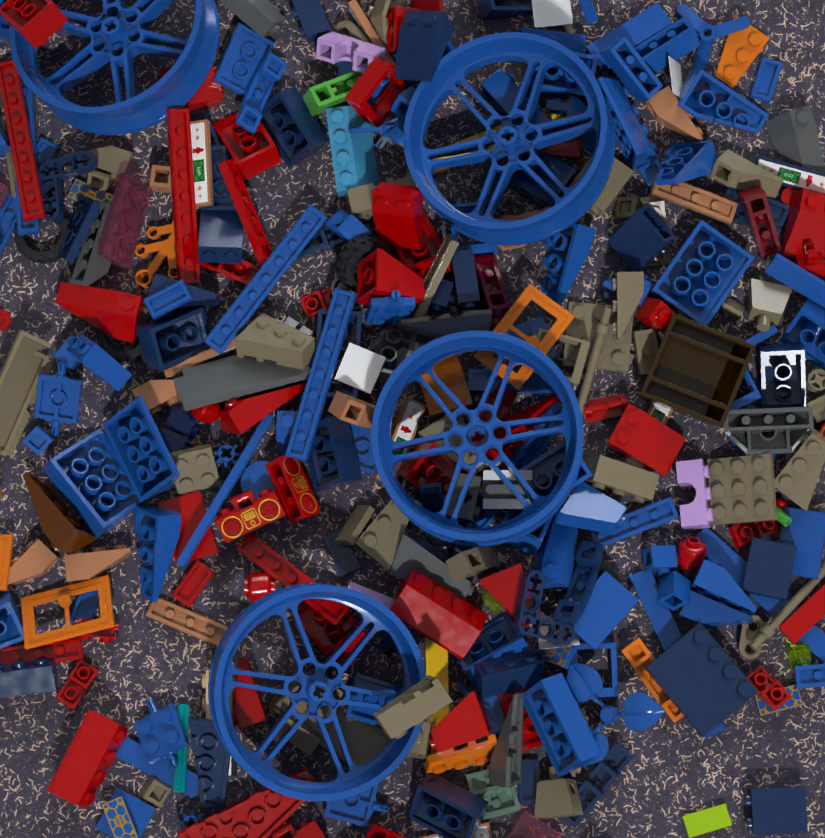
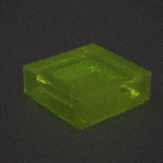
[482,593,503,615]
[786,644,812,671]

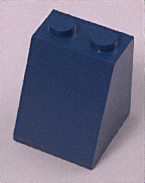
[508,150,576,210]

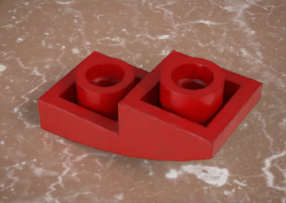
[300,286,333,319]
[728,520,780,549]
[56,659,99,711]
[746,665,792,711]

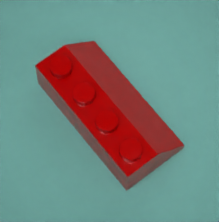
[389,569,488,660]
[46,709,129,809]

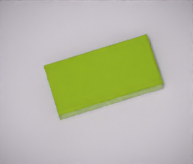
[682,803,732,838]

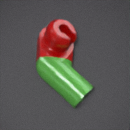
[776,498,792,527]

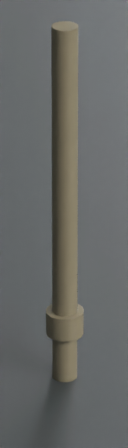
[578,307,612,415]
[749,563,825,651]

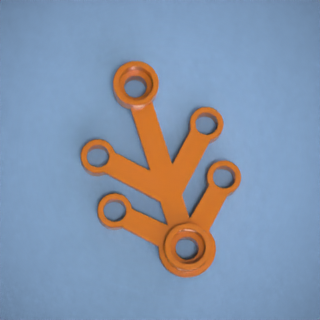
[134,221,177,288]

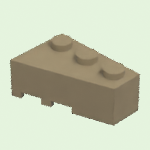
[345,172,416,223]
[235,313,316,370]
[418,409,490,476]
[775,429,825,511]
[584,455,659,503]
[355,499,410,572]
[373,675,453,739]

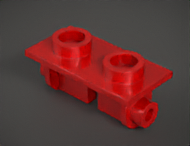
[584,393,628,423]
[74,617,120,643]

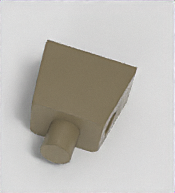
[747,278,792,332]
[407,717,437,760]
[535,766,583,819]

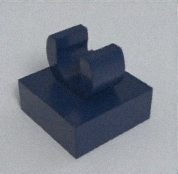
[377,630,397,657]

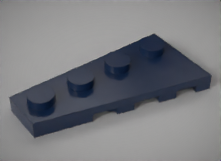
[188,716,234,810]

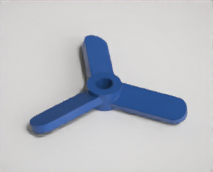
[676,4,750,71]
[349,119,407,144]

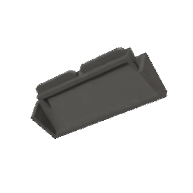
[173,355,310,411]

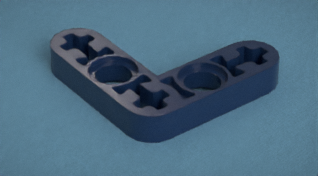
[38,150,98,223]
[513,570,575,644]

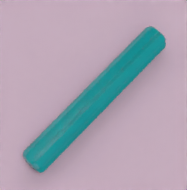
[173,704,190,793]

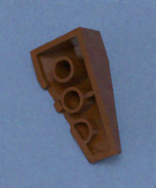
[23,472,98,554]

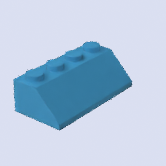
[326,106,379,198]

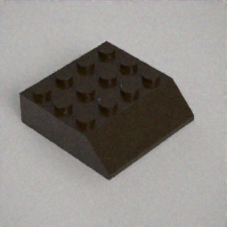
[640,313,756,428]

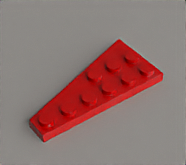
[177,768,318,838]

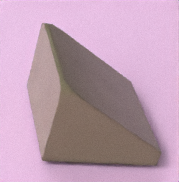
[86,170,111,193]
[615,196,640,219]
[720,297,746,320]
[138,775,172,808]

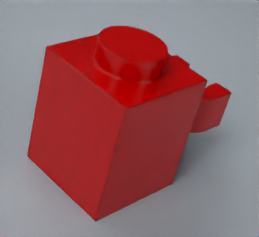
[795,243,825,281]
[635,297,675,335]

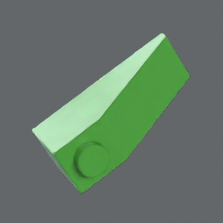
[303,71,363,116]

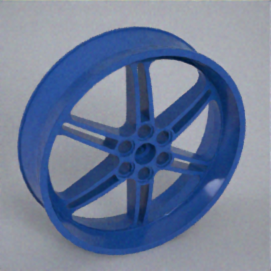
[9,0,220,135]
[403,32,615,246]
[371,331,584,546]
[208,583,426,802]

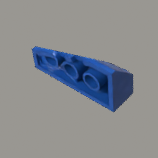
[678,69,769,133]
[656,140,717,185]
[541,223,596,306]
[530,503,578,590]
[134,506,182,602]

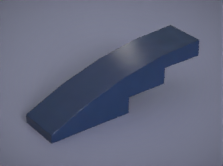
[295,221,373,260]
[563,741,634,828]

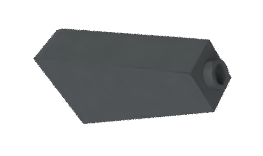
[219,0,286,38]
[389,528,475,600]

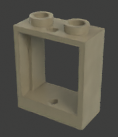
[532,328,591,387]

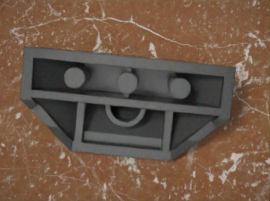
[66,201,120,287]
[724,407,814,455]

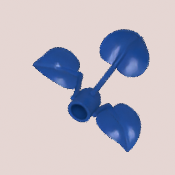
[566,663,665,768]

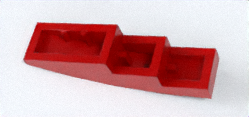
[199,259,260,286]

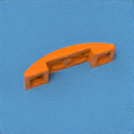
[621,637,684,723]

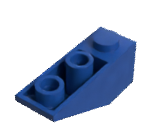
[679,590,754,627]

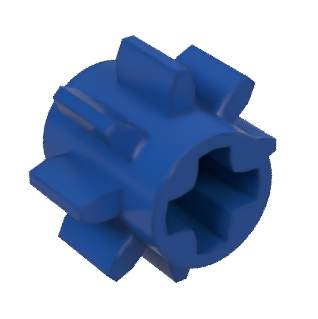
[213,440,240,469]
[177,810,204,829]

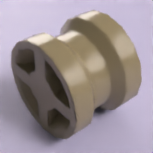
[806,369,825,393]

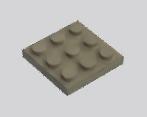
[563,302,634,373]
[707,453,777,525]

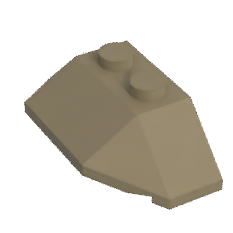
[367,0,405,49]

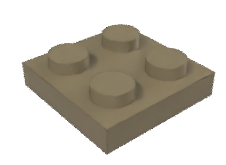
[170,444,221,495]

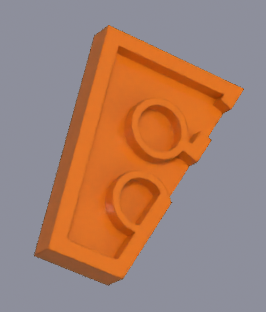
[715,15,770,89]
[424,734,497,774]

